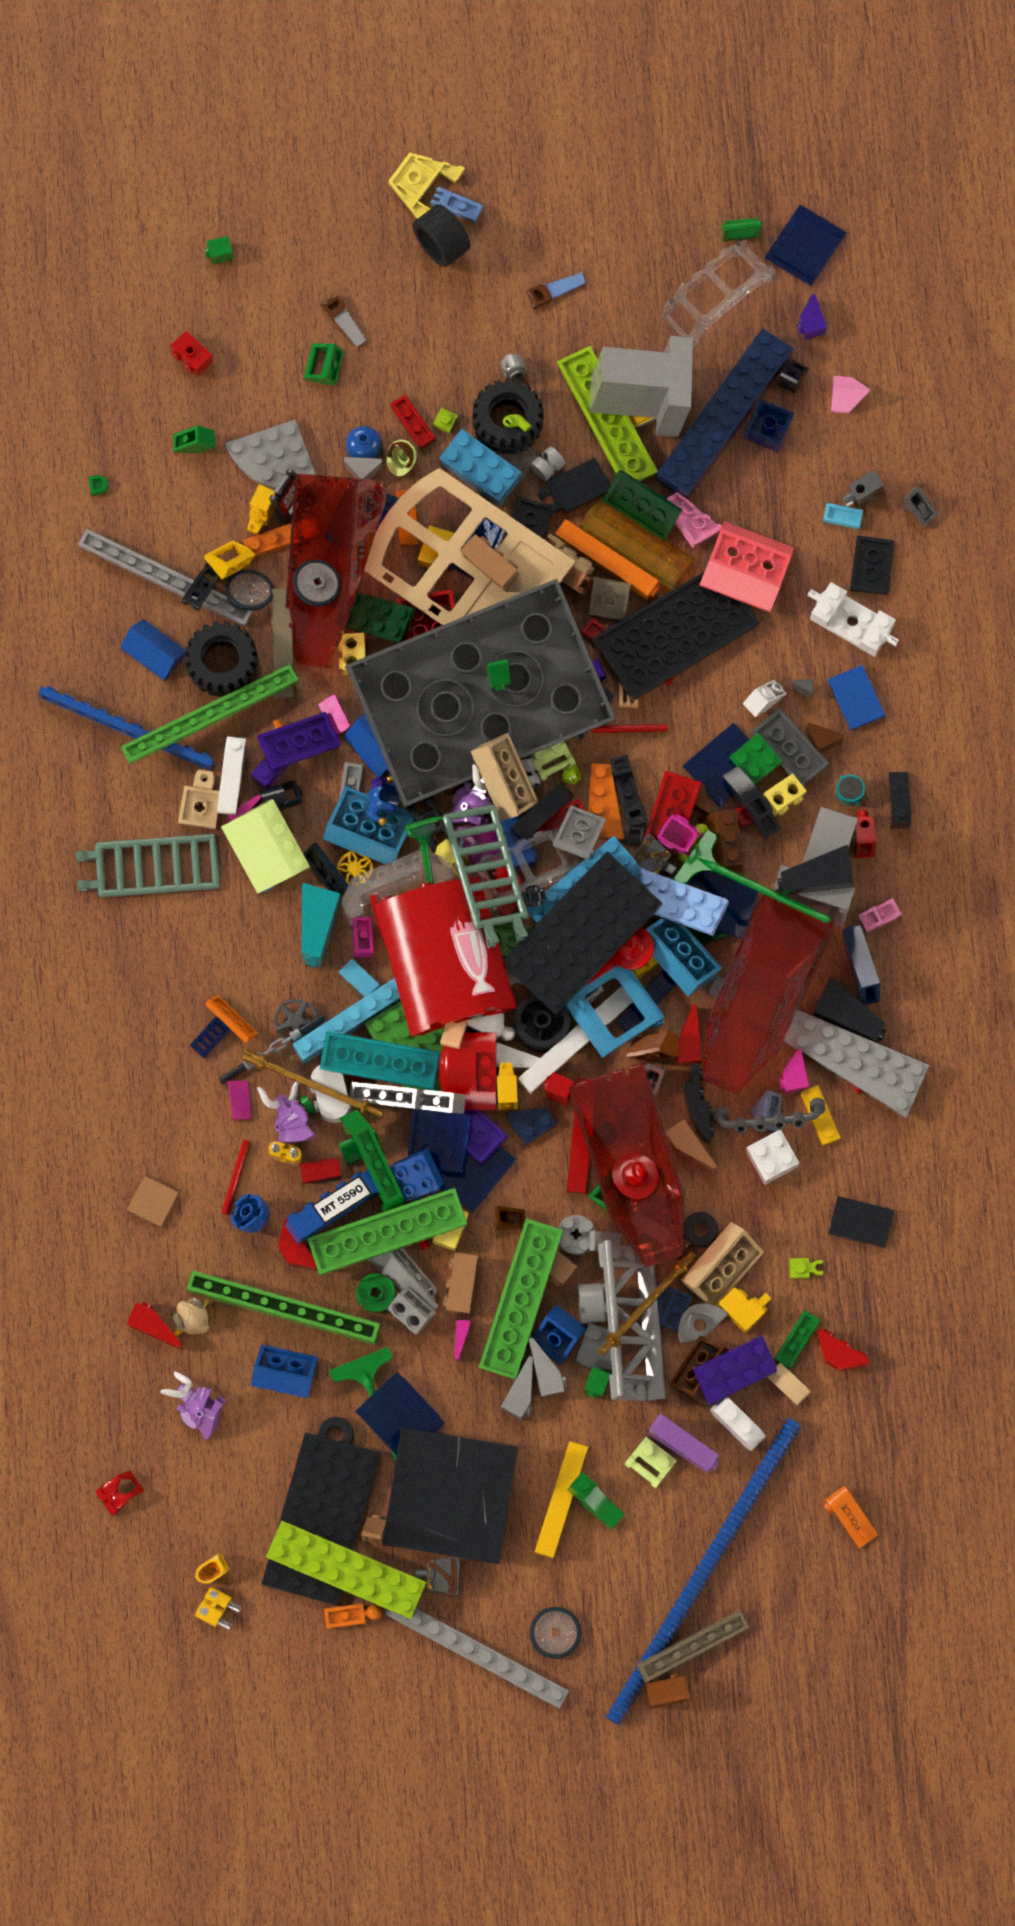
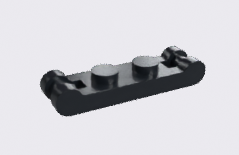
[181,562,220,611]

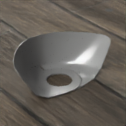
[678,1303,727,1343]

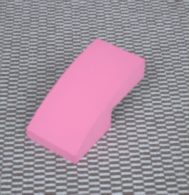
[858,898,902,932]

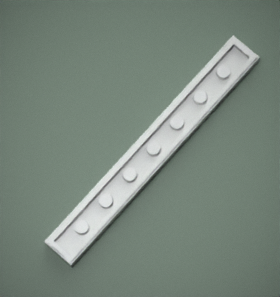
[517,986,633,1094]

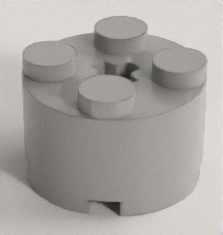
[558,1215,595,1257]
[578,1283,608,1324]

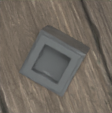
[793,679,813,698]
[624,823,646,845]

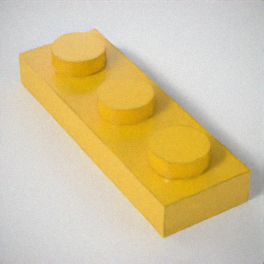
[800,1085,841,1146]

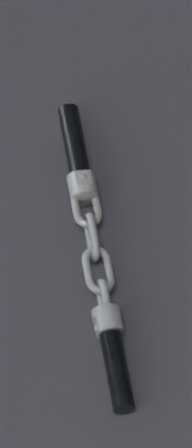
[219,1014,326,1085]

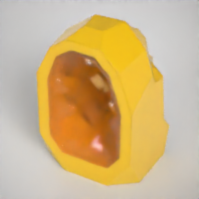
[195,1553,230,1583]

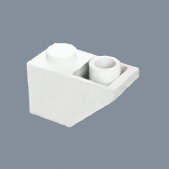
[743,680,787,717]

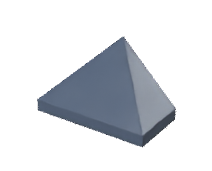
[750,1091,782,1132]

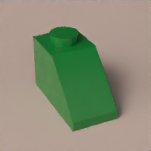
[173,425,215,453]
[485,659,510,691]

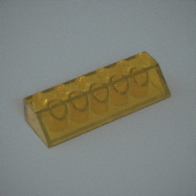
[579,499,695,589]

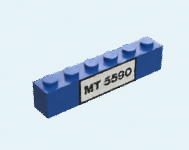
[285,1170,379,1245]

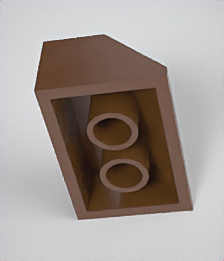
[698,809,743,874]
[669,1336,729,1407]

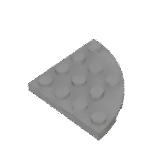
[225,419,320,491]

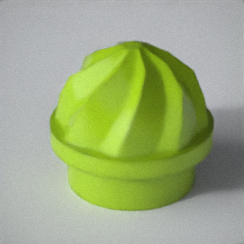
[562,766,581,785]

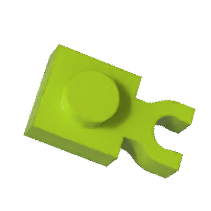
[789,1258,823,1279]

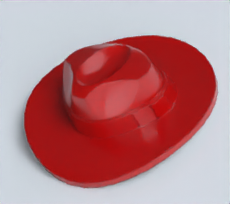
[611,927,654,970]
[612,1153,659,1199]

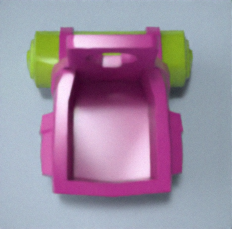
[657,814,711,864]

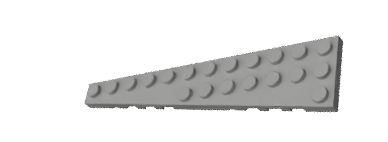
[709,976,929,1118]

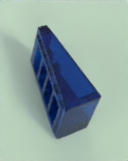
[190,1016,231,1059]

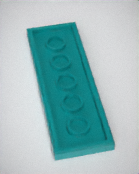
[319,1031,441,1090]

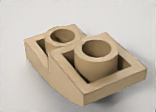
[767,1363,811,1406]

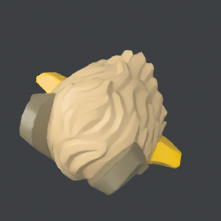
[173,1297,209,1336]

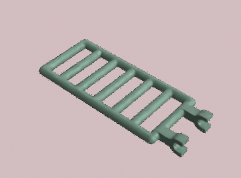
[443,805,528,948]
[76,834,220,897]

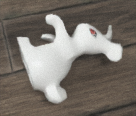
[466,969,523,1041]

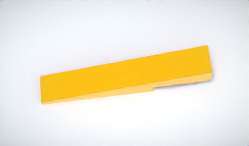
[534,1441,588,1559]

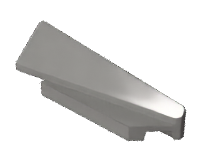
[368,1248,438,1310]

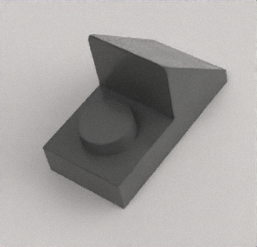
[903,486,938,527]

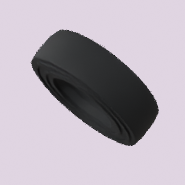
[683,1212,718,1247]
[318,1417,354,1445]

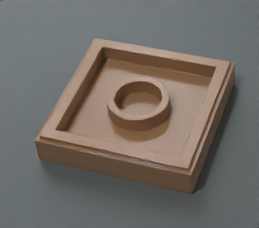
[127,1176,179,1228]

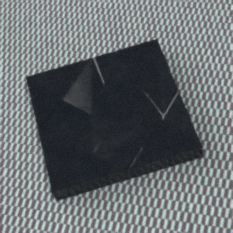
[383,1426,519,1564]

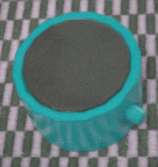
[836,774,865,806]

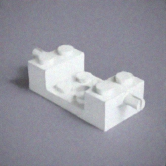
[807,582,899,657]

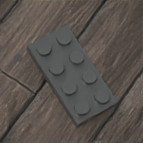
[750,708,829,786]

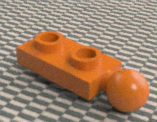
[324,1603,382,1629]

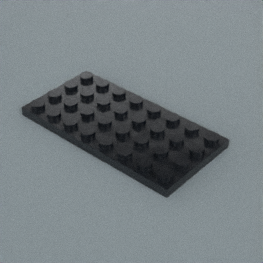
[592,571,760,701]
[503,851,663,1015]
[261,1432,381,1606]

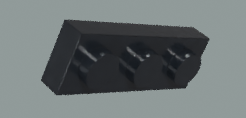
[303,842,350,897]

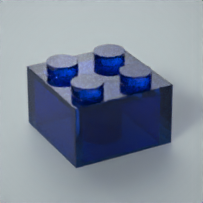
[744,399,794,453]

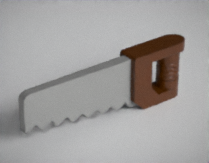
[320,293,367,347]

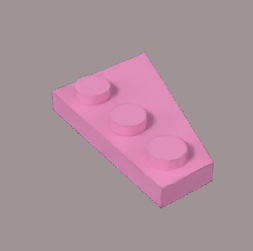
[666,492,722,548]

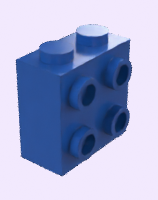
[390,1149,444,1202]

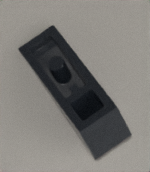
[889,772,911,828]

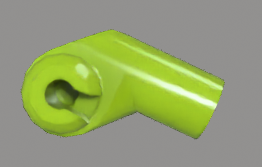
[503,414,532,432]

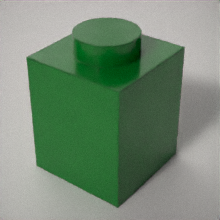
[204,236,233,265]
[584,1367,611,1399]

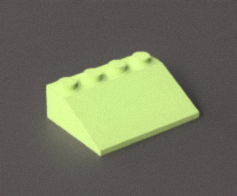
[221,799,310,894]

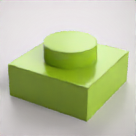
[433,408,458,434]

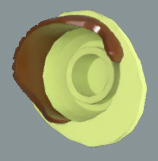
[387,439,417,476]

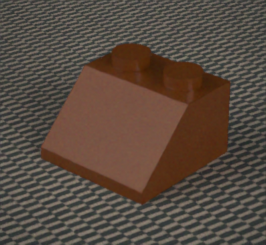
[626,1029,679,1063]
[645,1674,690,1709]

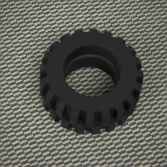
[472,379,544,454]
[185,621,258,697]

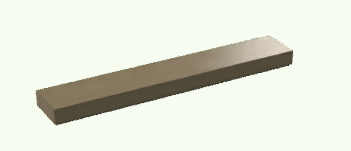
[272,588,294,699]
[636,1610,749,1683]

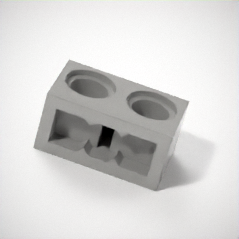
[387,1286,436,1335]

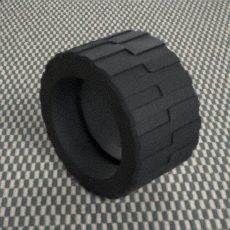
[412,204,471,267]

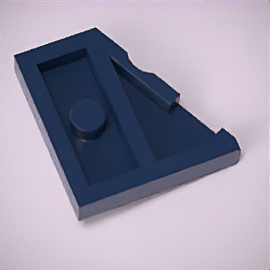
[505,1107,558,1146]
[656,1282,692,1333]

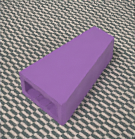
[648,1414,719,1474]

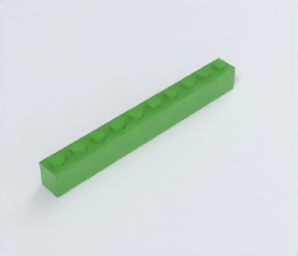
[187,1270,380,1346]

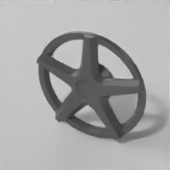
[274,999,317,1042]

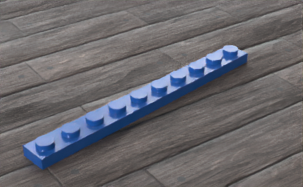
[38,686,215,771]

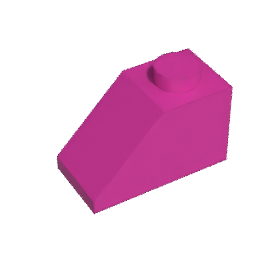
[779,1049,809,1095]

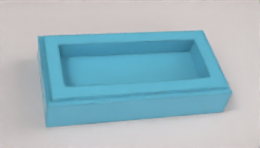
[823,503,863,529]
[339,959,380,997]

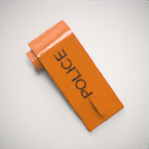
[823,1486,878,1549]

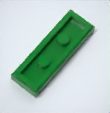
[773,1310,821,1370]

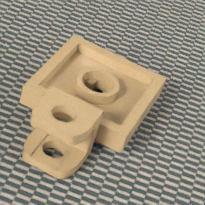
[547,534,596,575]
[178,770,219,830]

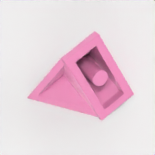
[831,376,870,414]

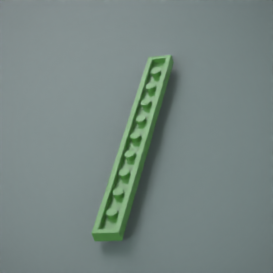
[121,664,299,765]

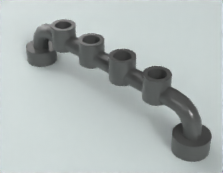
[713,1098,825,1134]

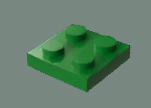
[729,733,783,785]

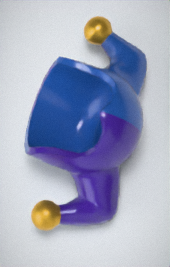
[367,775,399,826]

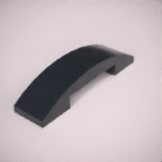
[609,754,648,828]
[511,782,575,843]

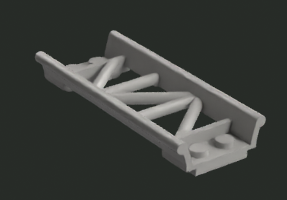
[598,1240,666,1402]

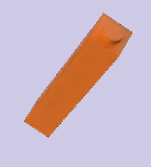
[555,519,659,601]

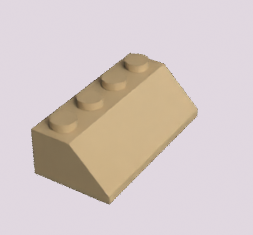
[471,733,538,821]
[681,1222,764,1306]

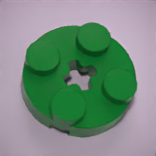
[356,1273,395,1313]

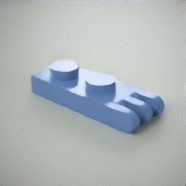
[430,187,483,224]

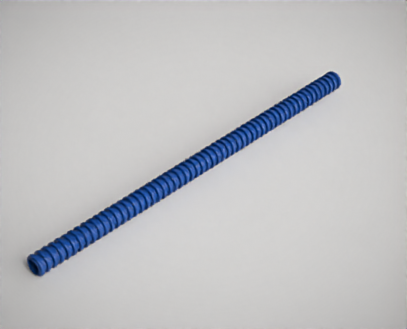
[605,1419,801,1725]

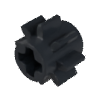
[522,885,546,907]

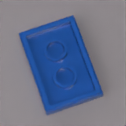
[827,665,885,731]

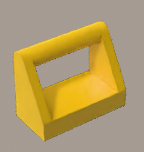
[204,540,255,579]

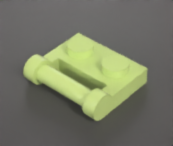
[529,742,576,781]
[624,1437,677,1489]

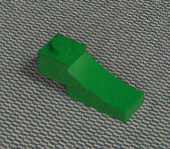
[568,1472,624,1530]

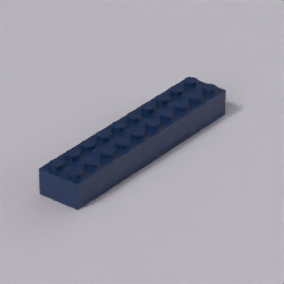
[656,328,793,500]

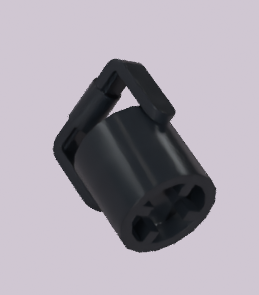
[260,780,303,811]

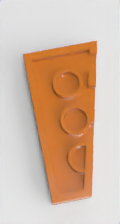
[588,763,624,841]

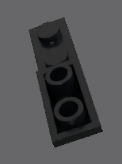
[722,766,782,840]
[684,1063,714,1143]

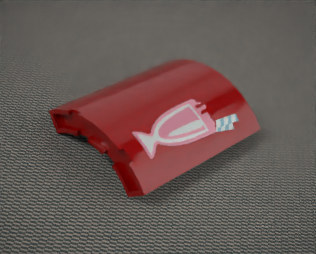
[375,875,516,1037]

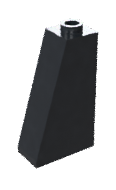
[777,845,853,895]
[813,977,886,1043]

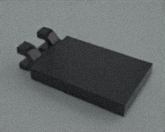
[537,457,611,516]

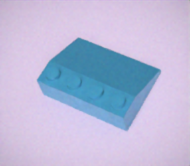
[323,786,414,867]

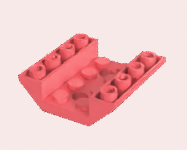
[699,521,794,613]

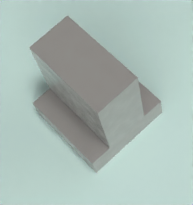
[590,336,693,437]
[770,807,858,928]

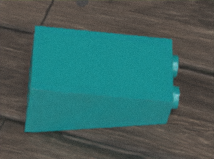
[301,883,341,968]

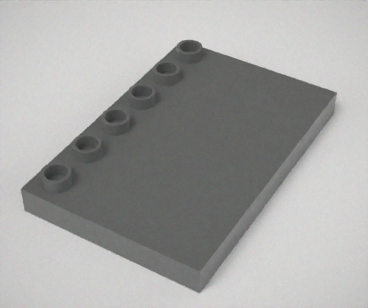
[345,579,616,808]

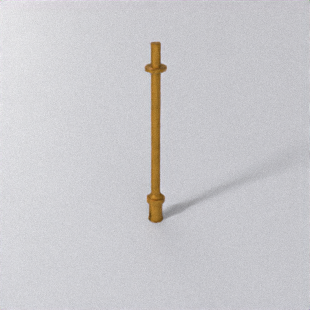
[242,1049,385,1119]
[598,1251,697,1356]

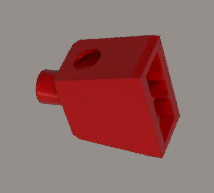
[854,810,876,858]

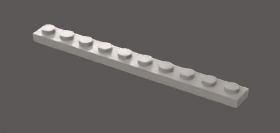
[78,529,253,627]
[385,1609,569,1709]

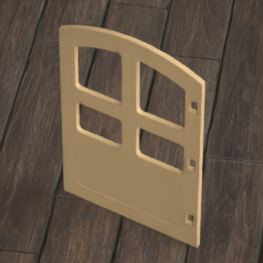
[364,468,576,625]

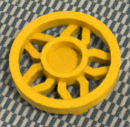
[337,851,373,887]

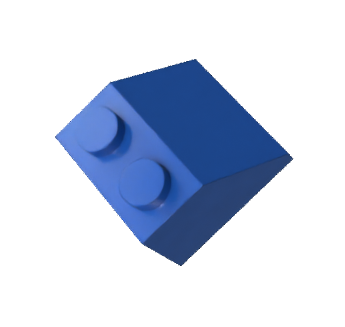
[532,1305,587,1364]

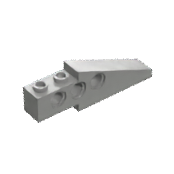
[350,1082,466,1114]

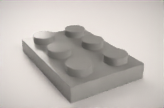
[553,806,606,860]

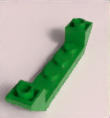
[339,1110,404,1212]

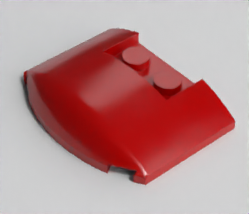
[439,1032,497,1110]

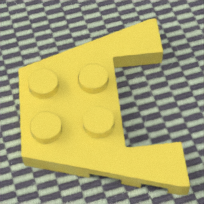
[389,152,465,219]

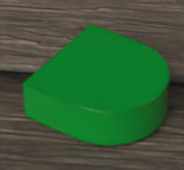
[88,475,108,496]
[299,1095,316,1116]

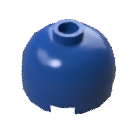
[345,426,382,459]
[231,1194,270,1233]

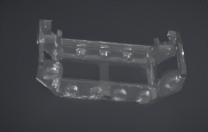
[663,240,776,346]
[467,828,582,912]
[341,850,455,931]

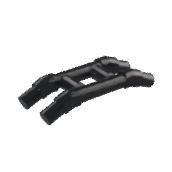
[407,796,460,859]

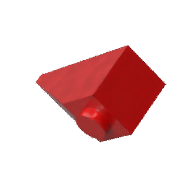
[674,1004,702,1066]
[126,1302,183,1350]

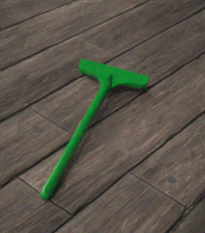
[405,817,443,884]
[674,830,830,923]
[329,1347,398,1462]

